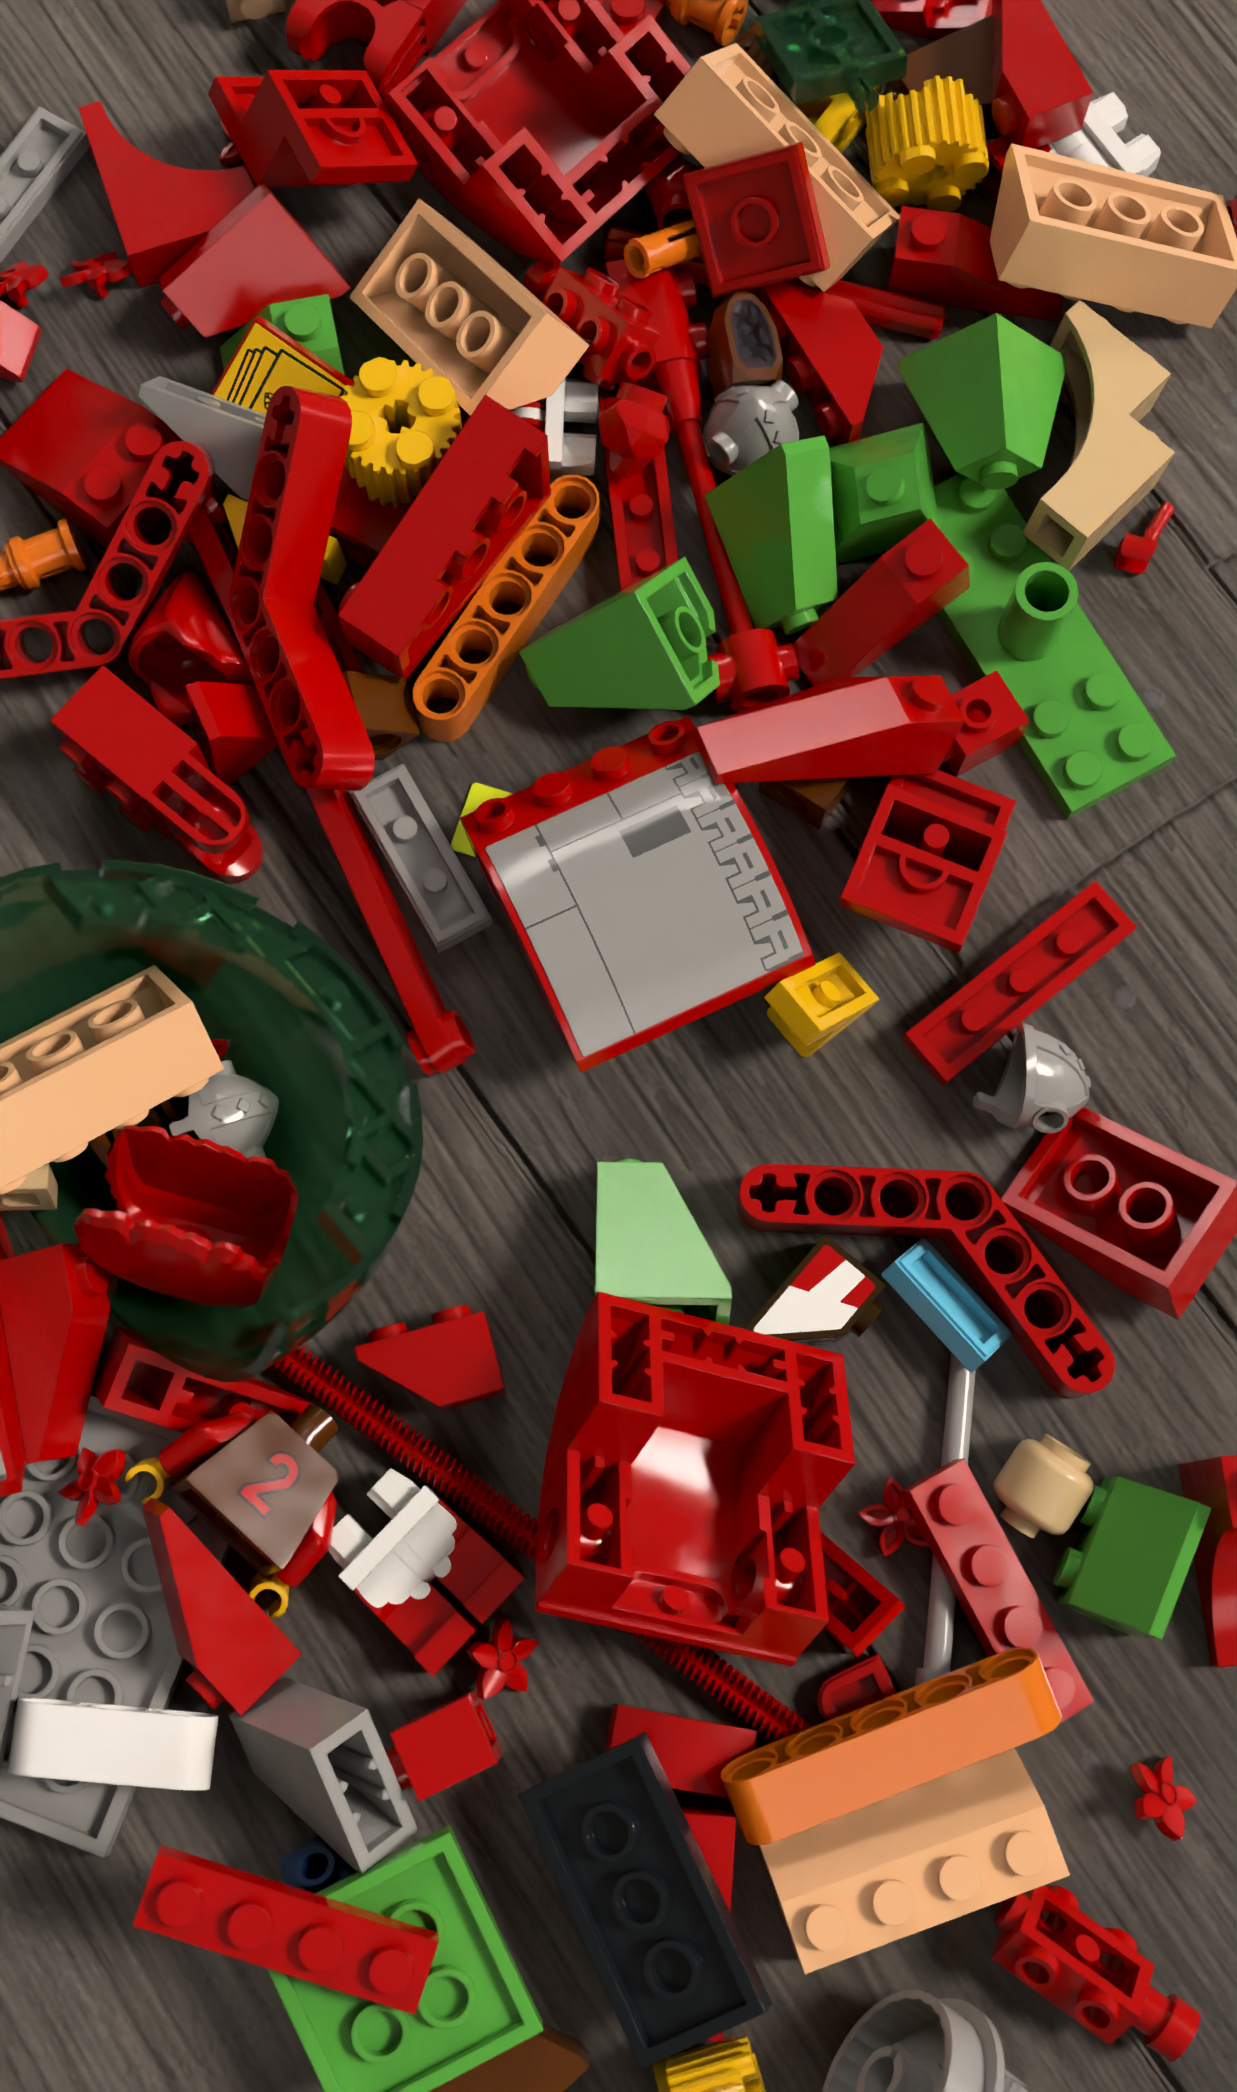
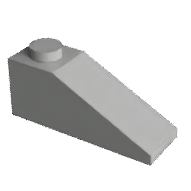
[138,376,266,500]

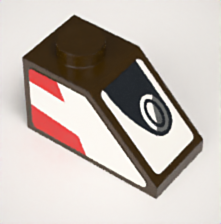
[745,1234,886,1345]

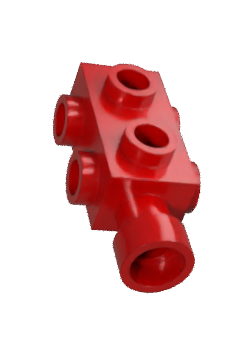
[522,259,661,391]
[991,1885,1201,2062]

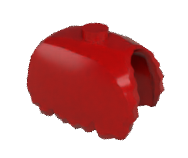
[73,1125,299,1308]

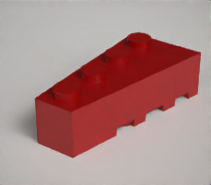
[338,395,551,681]

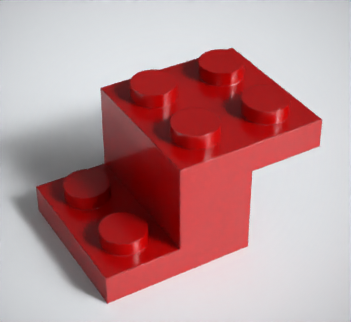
[208,70,418,188]
[838,770,1017,953]

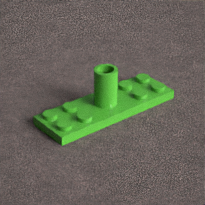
[934,473,1176,820]

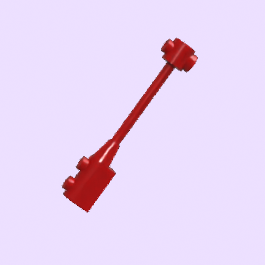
[606,259,799,712]

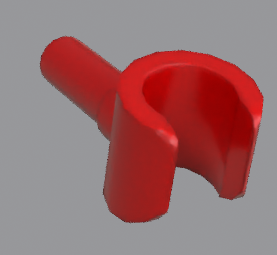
[1113,502,1175,574]

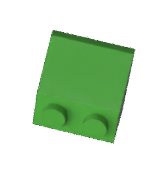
[1053,1476,1212,1640]

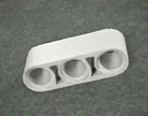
[8,1698,218,1790]

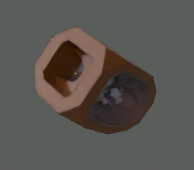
[706,291,783,398]

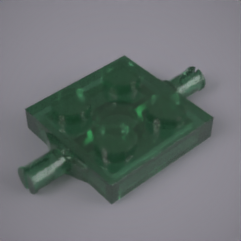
[755,0,908,113]

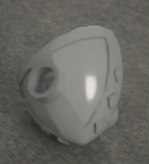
[702,380,799,476]
[973,1021,1091,1133]
[169,1060,279,1158]

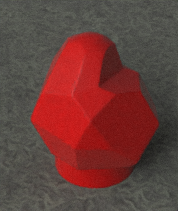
[645,158,700,230]
[598,382,670,478]

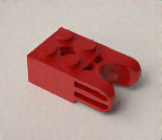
[286,0,467,99]
[50,665,264,884]

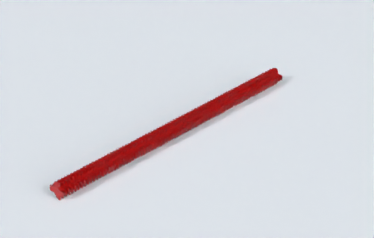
[262,1328,813,1743]

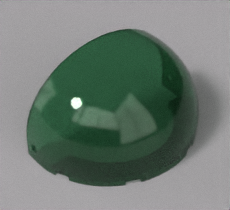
[0,860,423,1382]

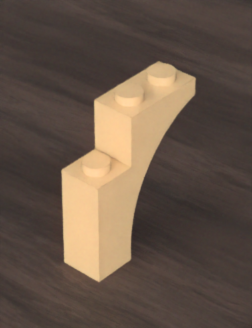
[1022,300,1175,571]

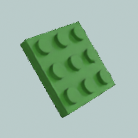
[267,1824,544,2092]

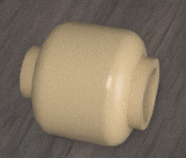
[993,1434,1094,1539]

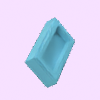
[881,1238,1012,1373]

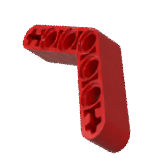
[228,386,375,791]
[0,441,215,679]
[735,1164,1115,1398]

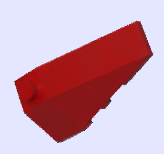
[693,675,965,784]

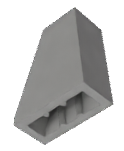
[229,1677,419,1874]

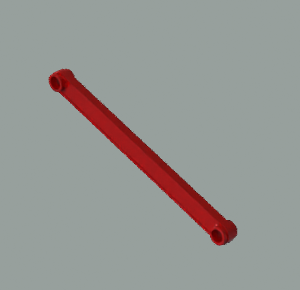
[168,480,476,1077]

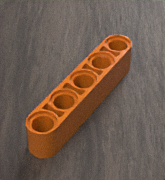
[413,474,599,742]
[720,1647,1062,1845]

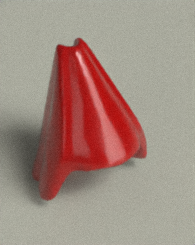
[128,572,255,727]

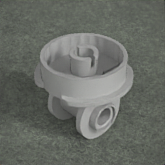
[822,1989,1035,2092]

